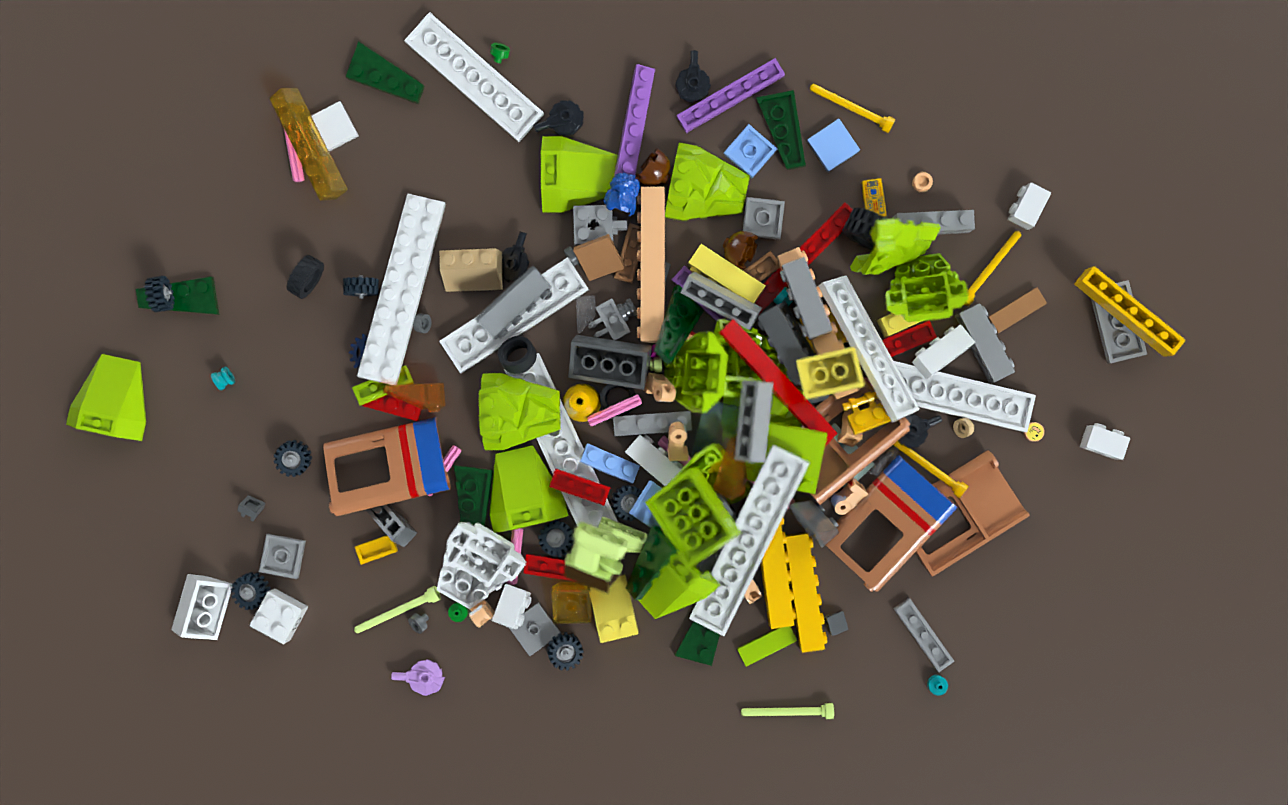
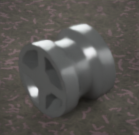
[616,298,637,322]

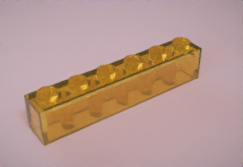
[269,88,348,201]

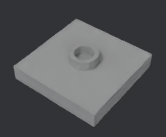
[743,197,785,240]
[259,534,306,579]
[509,602,561,656]

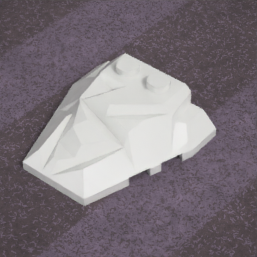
[437,523,526,609]

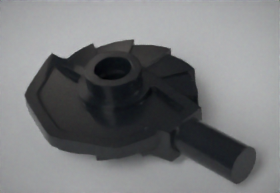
[675,50,711,103]
[534,100,584,135]
[502,231,529,282]
[898,415,942,448]

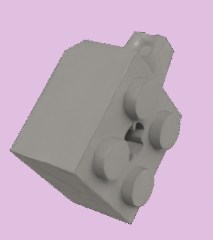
[573,205,627,246]

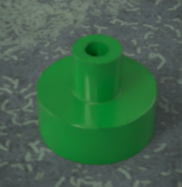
[490,43,510,63]
[448,602,469,622]

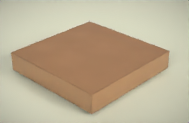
[573,234,624,281]

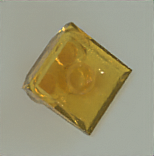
[552,582,592,624]

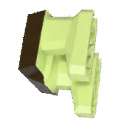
[564,517,648,594]

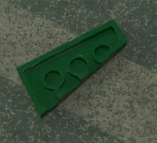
[345,41,425,104]
[756,90,806,170]
[136,277,220,315]
[654,284,704,364]
[454,465,493,526]
[626,526,679,600]
[674,621,720,666]

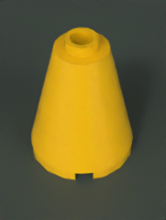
[563,384,601,422]

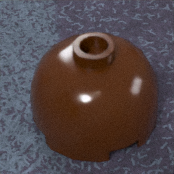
[635,148,671,187]
[723,231,758,270]

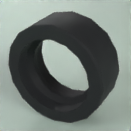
[498,336,537,374]
[600,384,636,416]

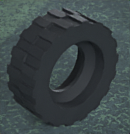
[286,255,324,299]

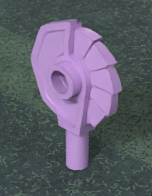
[391,659,445,696]

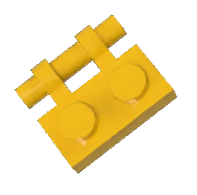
[842,391,891,435]

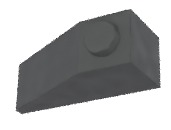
[366,504,417,547]

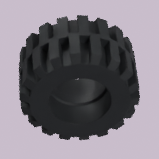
[842,208,888,251]

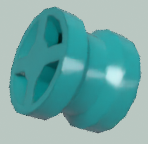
[211,367,235,390]

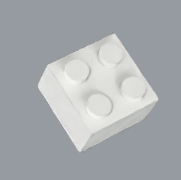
[250,589,309,644]

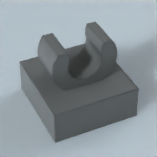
[237,495,265,521]

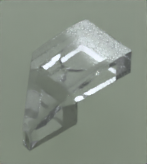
[576,295,596,333]
[868,446,899,477]

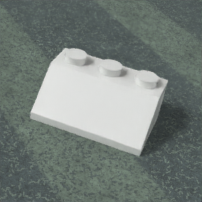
[171,574,233,640]

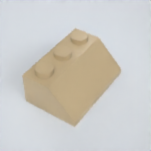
[440,248,502,292]

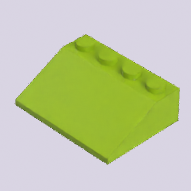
[738,421,827,494]
[645,467,742,569]

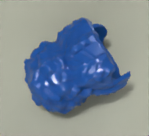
[603,172,641,216]

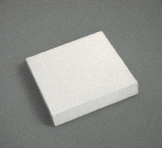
[306,101,359,153]

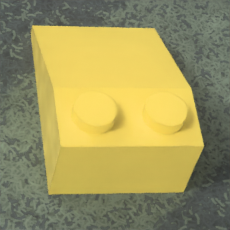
[796,347,864,399]
[589,575,639,643]

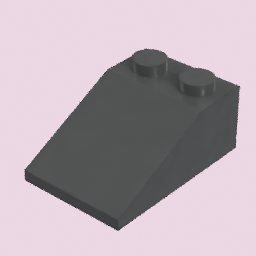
[789,500,839,548]

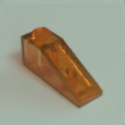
[383,383,445,412]
[713,436,747,500]

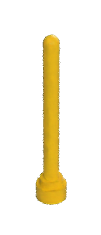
[810,84,896,133]
[964,231,1021,307]
[893,441,969,498]

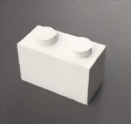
[1008,183,1051,230]
[1080,423,1130,460]
[492,584,532,630]

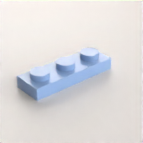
[579,444,640,484]

